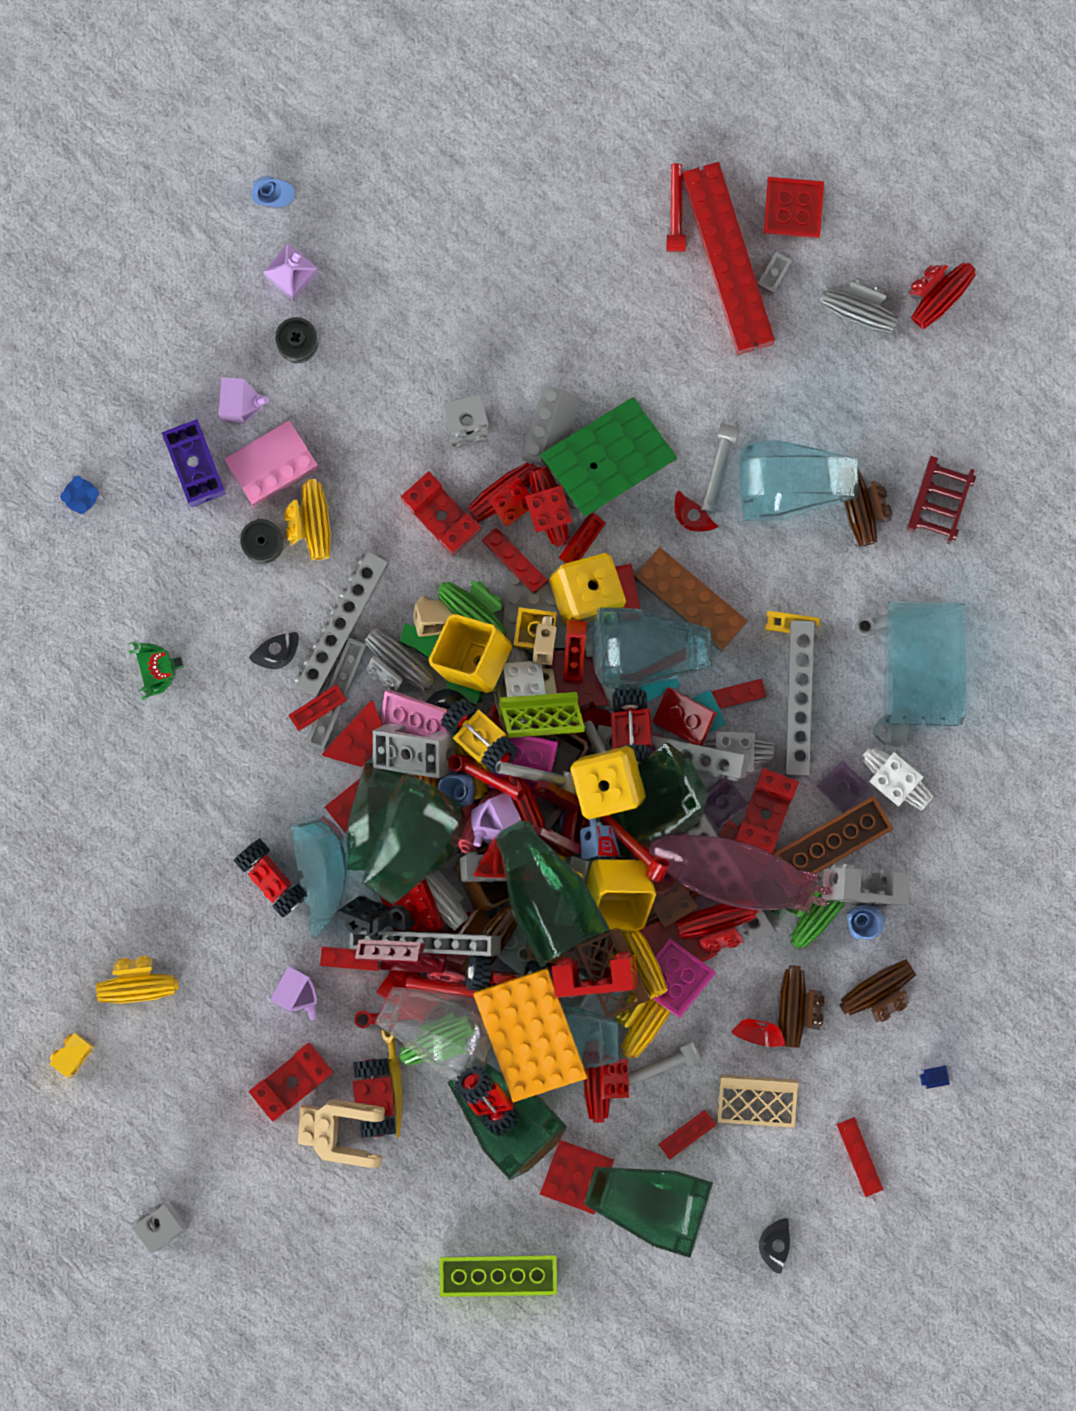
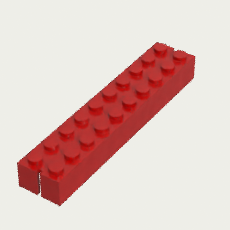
[682,161,775,355]

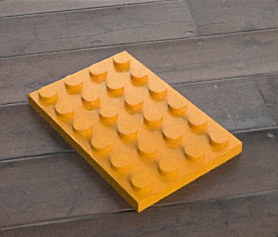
[474,968,587,1102]

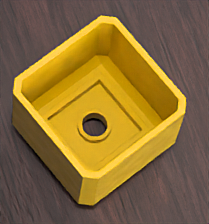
[549,553,626,627]
[429,614,512,693]
[570,746,646,819]
[581,859,656,931]

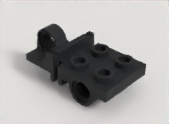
[337,895,416,937]

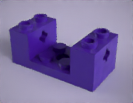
[161,419,227,508]

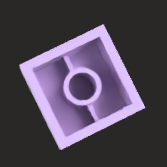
[264,243,318,301]
[219,377,269,423]
[471,793,525,847]
[270,966,318,1021]

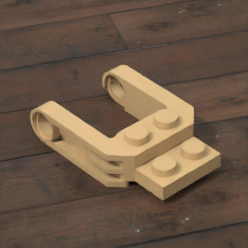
[298,1099,385,1168]

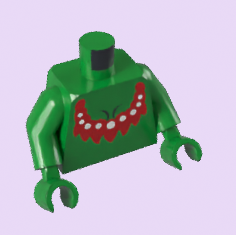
[128,641,184,700]

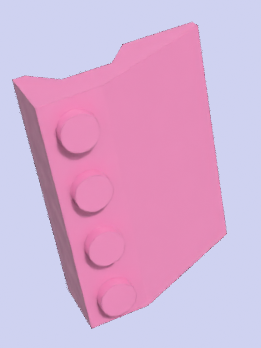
[224,420,319,508]

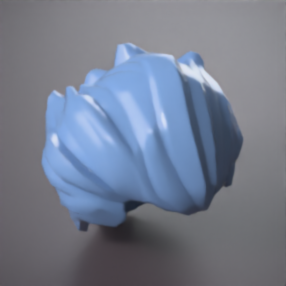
[438,772,475,808]
[847,904,885,940]

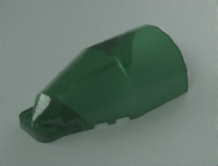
[495,820,610,967]

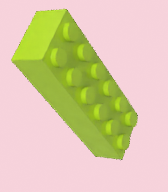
[439,1255,557,1297]

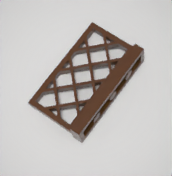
[576,927,650,1018]

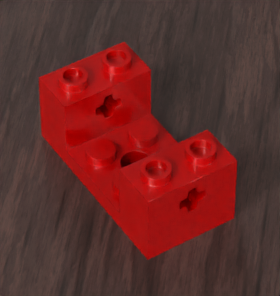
[401,471,481,556]
[734,768,799,858]
[552,951,639,998]
[248,1042,335,1122]

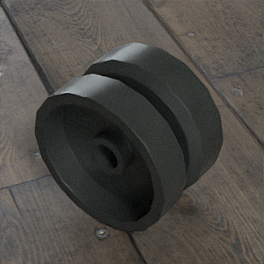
[275,317,318,363]
[240,519,284,564]

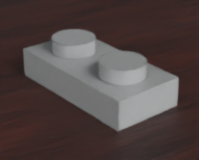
[757,251,792,294]

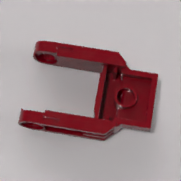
[526,780,603,858]

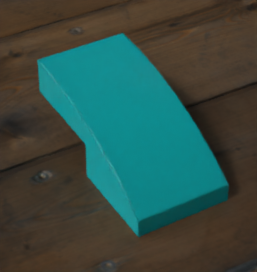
[638,669,681,703]

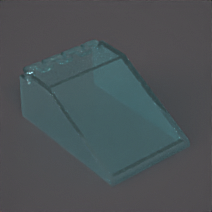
[884,601,967,726]

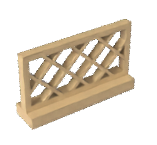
[717,1074,798,1128]

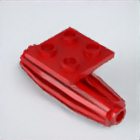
[908,262,976,330]
[467,462,537,527]
[525,466,573,547]
[502,775,546,852]
[677,899,759,953]
[583,1041,630,1123]

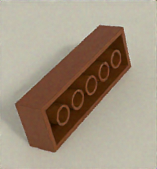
[634,547,748,652]
[773,795,894,888]

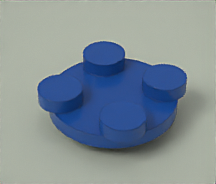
[60,476,99,514]

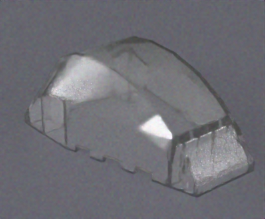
[376,987,493,1081]

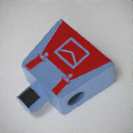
[580,817,620,860]

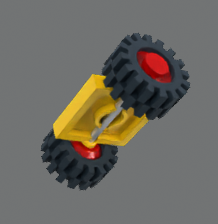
[441,699,518,774]

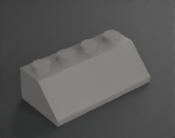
[522,385,581,469]

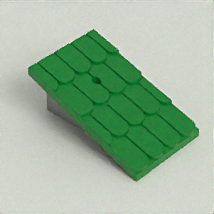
[540,397,677,517]

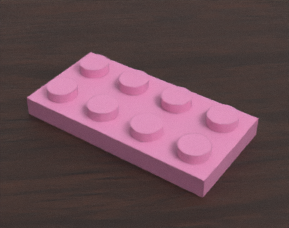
[381,689,449,736]

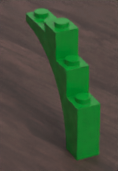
[399,623,485,706]

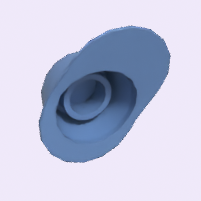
[251,175,295,207]

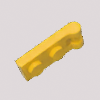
[764,611,820,638]

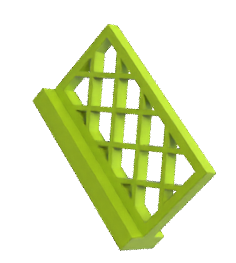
[499,692,585,738]

